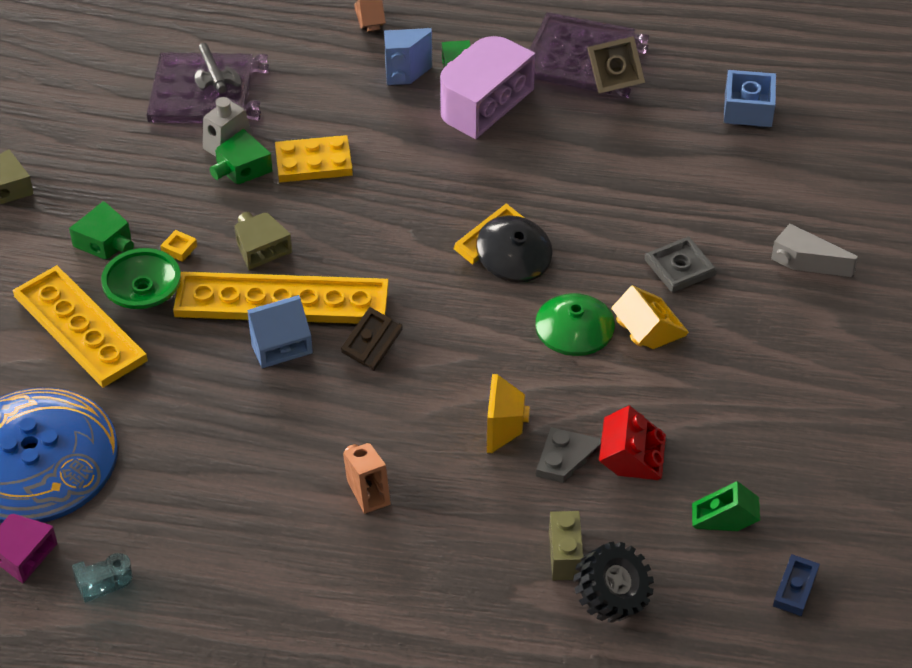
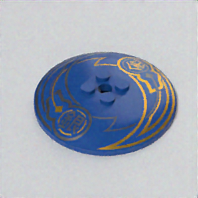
[0,388,118,523]

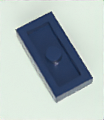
[773,554,820,616]

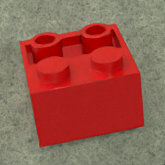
[599,405,666,480]

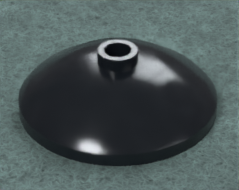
[476,215,552,282]

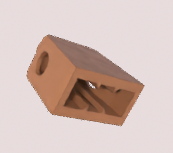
[343,443,391,514]

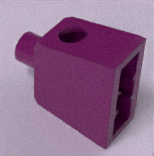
[0,514,58,583]

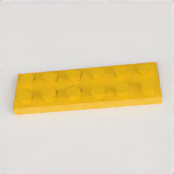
[13,265,148,388]

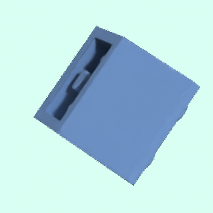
[247,295,313,368]

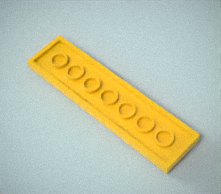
[173,272,389,324]

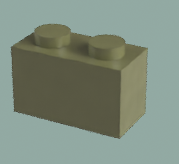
[549,511,583,580]

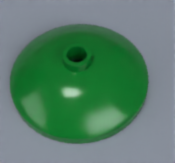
[101,248,181,309]
[535,293,615,356]

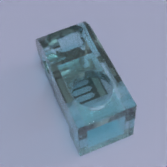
[72,553,133,603]

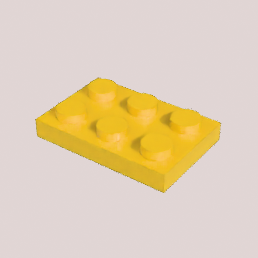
[275,135,353,183]

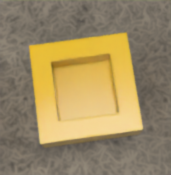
[161,230,197,262]

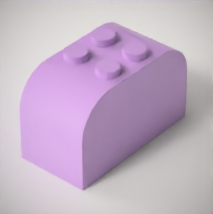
[440,36,535,139]

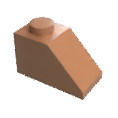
[354,0,386,32]

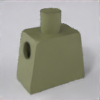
[0,149,34,204]
[234,212,292,270]

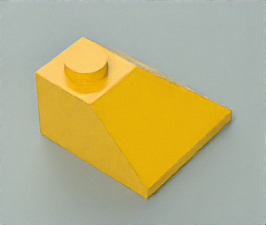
[487,374,530,453]

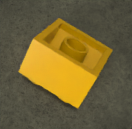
[612,285,689,349]

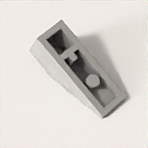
[771,224,858,277]

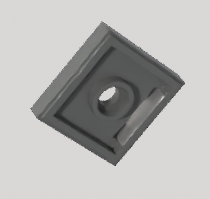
[645,236,717,293]

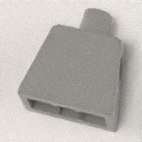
[203,97,252,156]

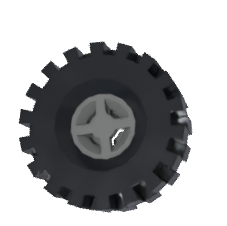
[574,542,654,623]

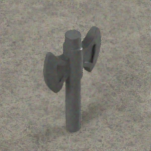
[195,43,241,93]

